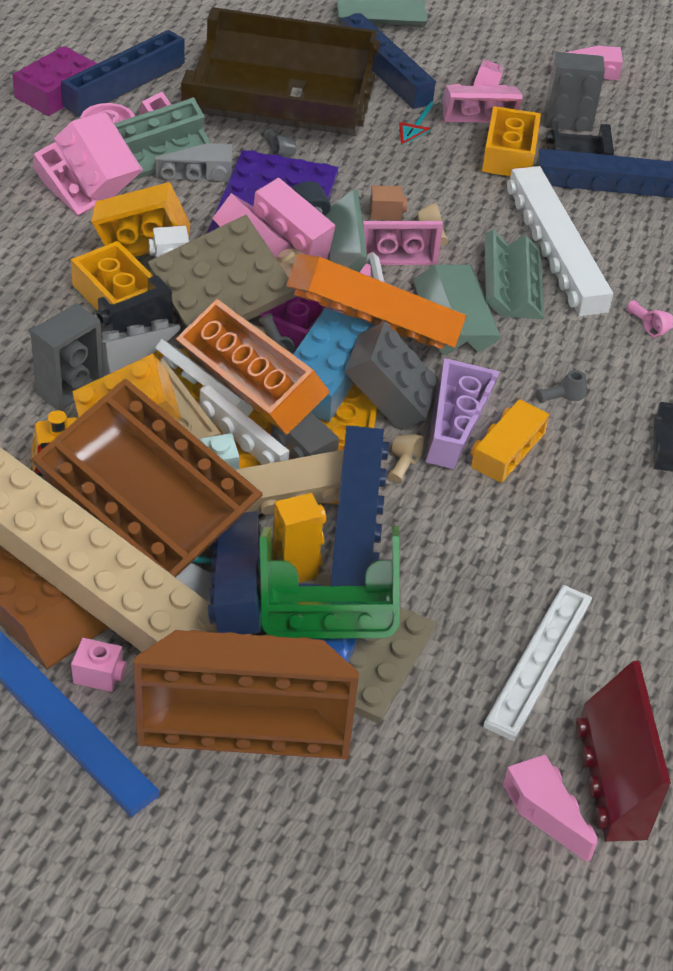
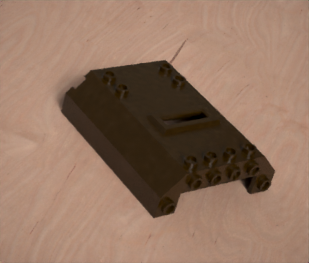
[181,7,380,136]

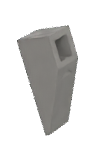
[155,143,232,181]
[101,319,180,376]

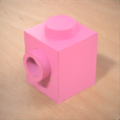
[71,638,127,692]

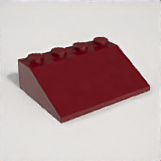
[576,661,671,842]

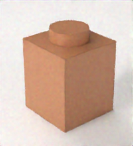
[370,185,407,221]

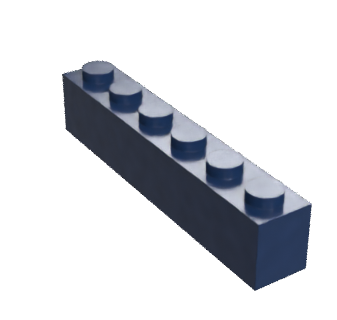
[341,13,436,109]
[61,29,185,116]
[535,148,673,198]
[330,425,389,586]
[208,511,261,635]

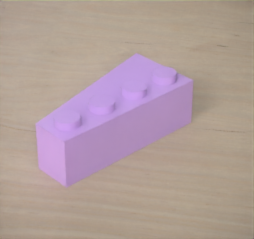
[425,358,500,469]

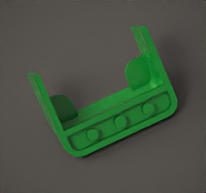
[260,526,400,639]

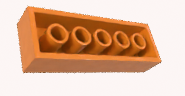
[286,253,467,350]
[176,299,330,435]

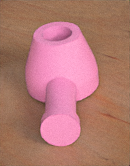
[627,300,673,338]

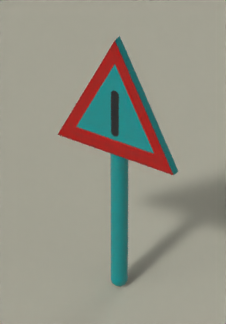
[399,101,434,145]

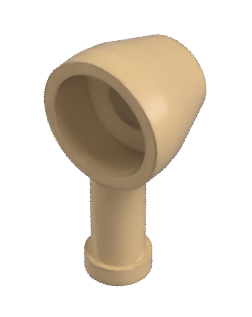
[417,203,448,245]
[388,434,424,483]

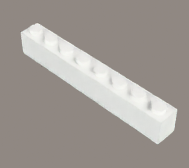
[507,166,613,316]

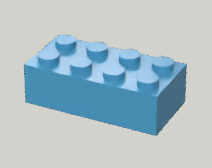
[293,308,376,422]

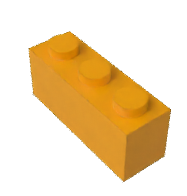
[470,399,550,483]
[271,493,326,583]

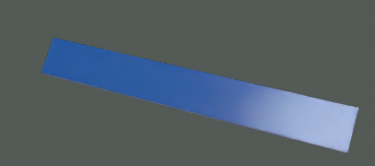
[0,631,159,817]

